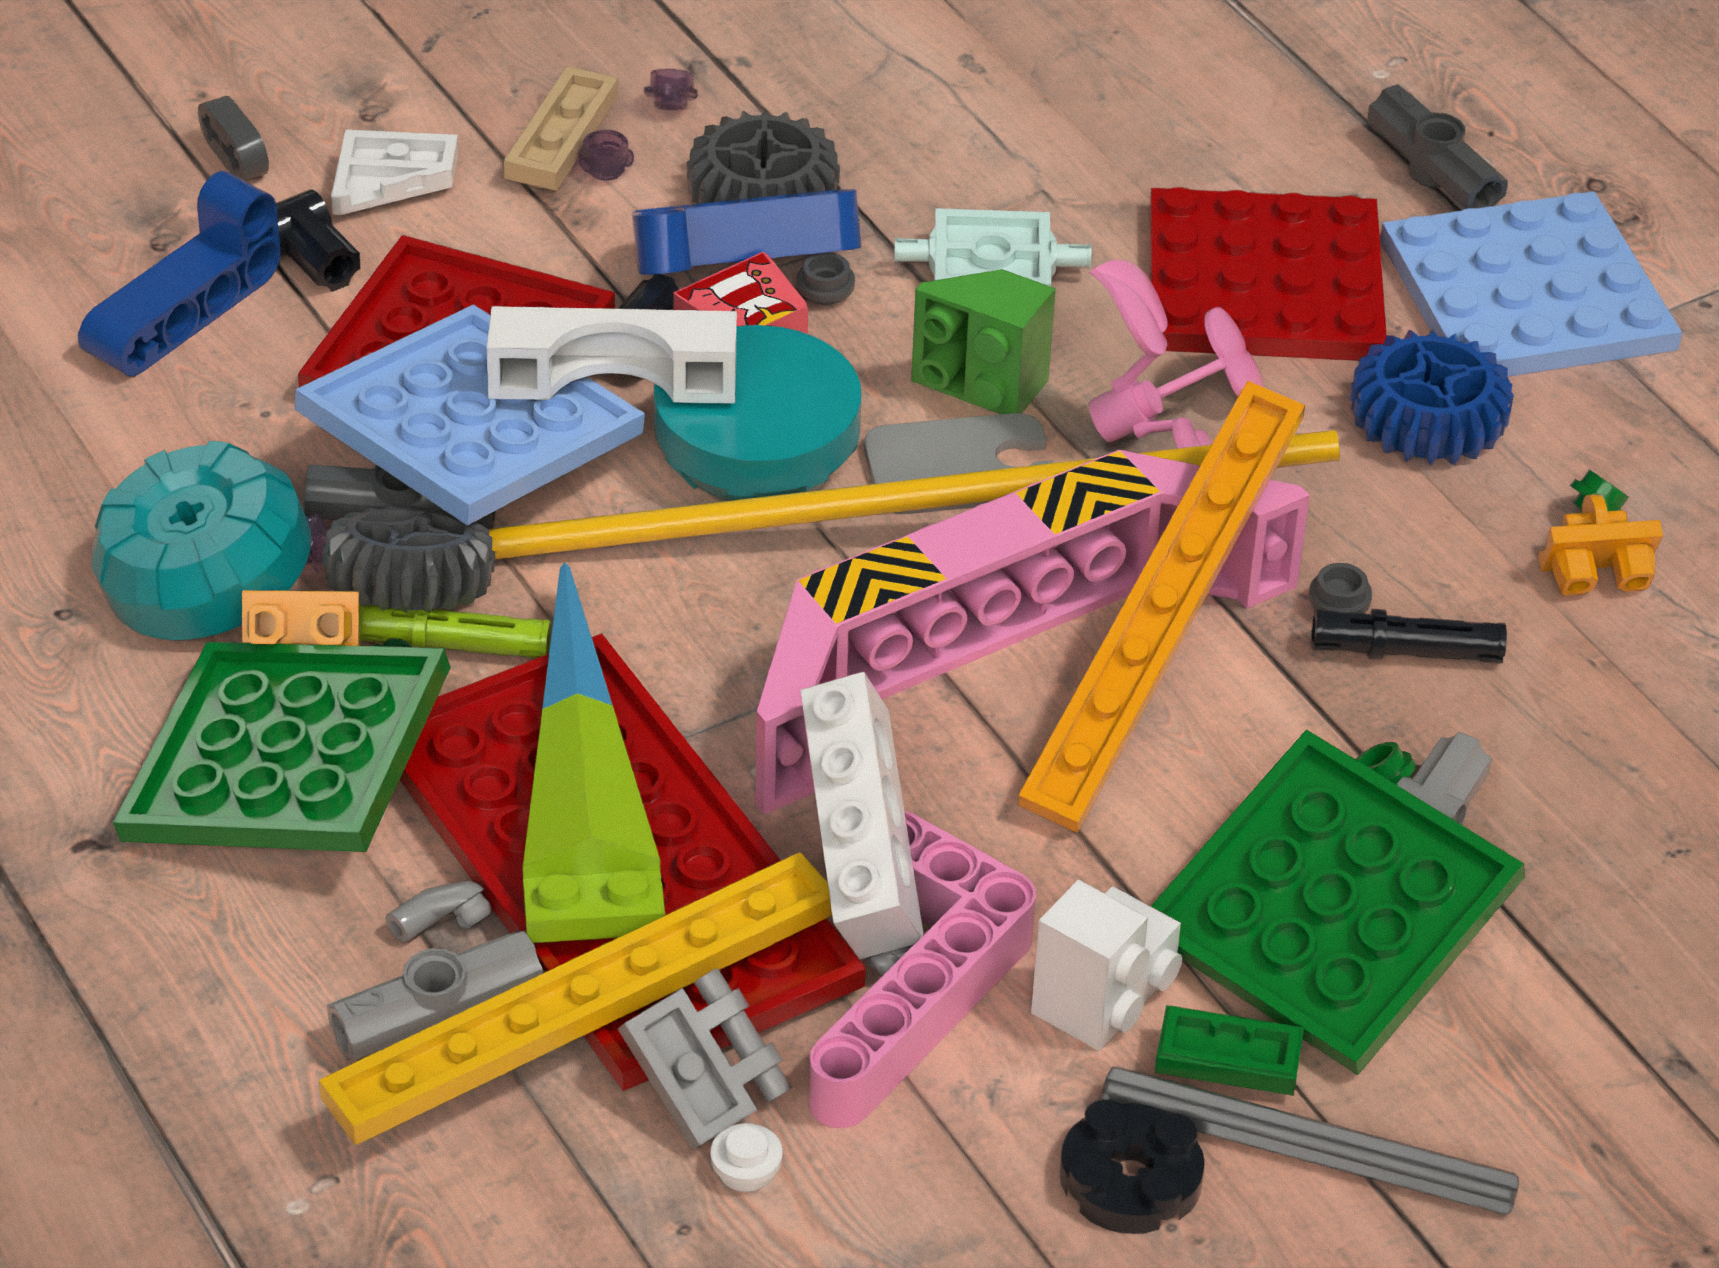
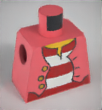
[673,251,808,334]

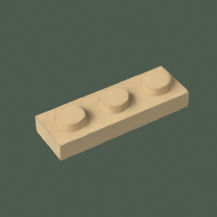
[504,66,619,191]

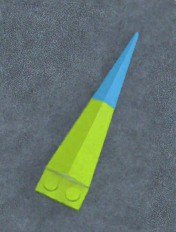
[523,562,665,943]

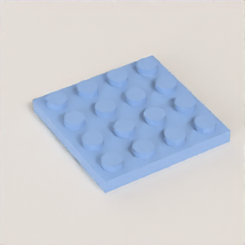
[1380,191,1682,377]
[294,305,645,525]

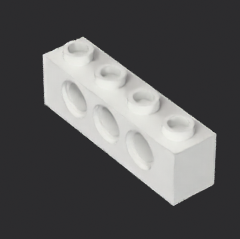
[800,672,924,959]

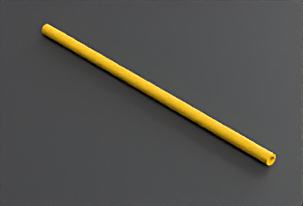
[489,430,1340,560]

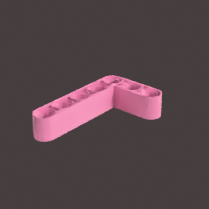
[808,810,1036,1128]

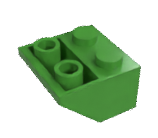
[911,269,1056,414]

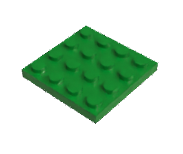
[113,642,451,852]
[1150,729,1525,1075]

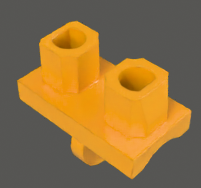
[1537,494,1663,596]
[242,590,360,646]

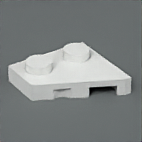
[331,129,459,215]

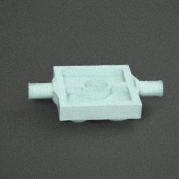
[894,208,1091,287]

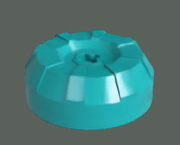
[654,325,862,501]
[91,441,312,640]

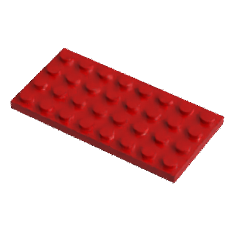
[400,633,866,1091]

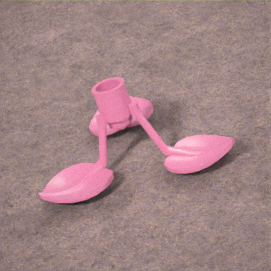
[1089,260,1264,448]

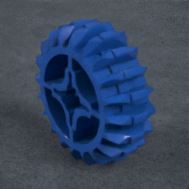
[1350,329,1514,466]

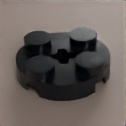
[1060,1099,1205,1234]

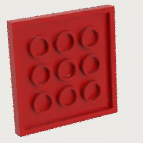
[1149,187,1387,361]
[298,235,615,388]

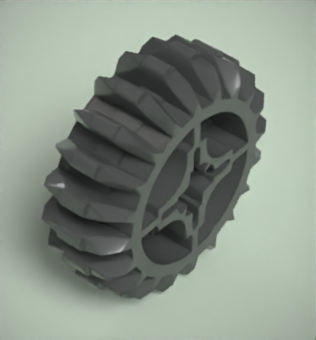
[687,110,840,204]
[322,505,495,613]

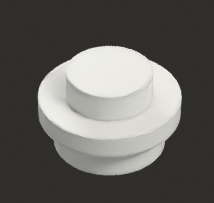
[711,1123,783,1192]

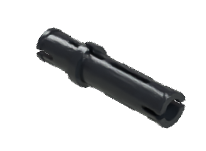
[1311,609,1507,664]

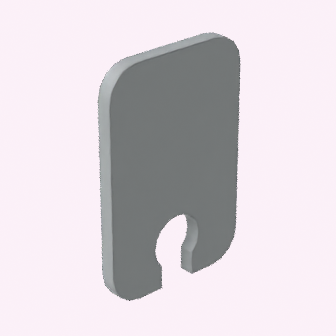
[864,413,1053,514]

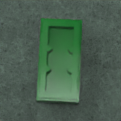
[1155,1005,1304,1096]

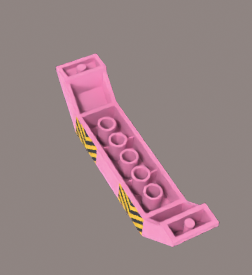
[755,450,1310,814]

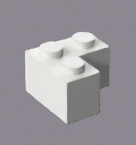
[1031,879,1182,1052]

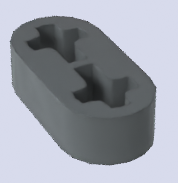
[198,96,269,181]

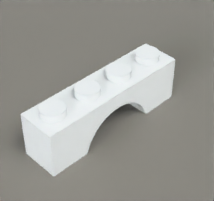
[487,306,737,404]

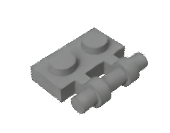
[618,968,792,1150]

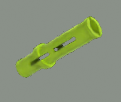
[359,605,552,659]

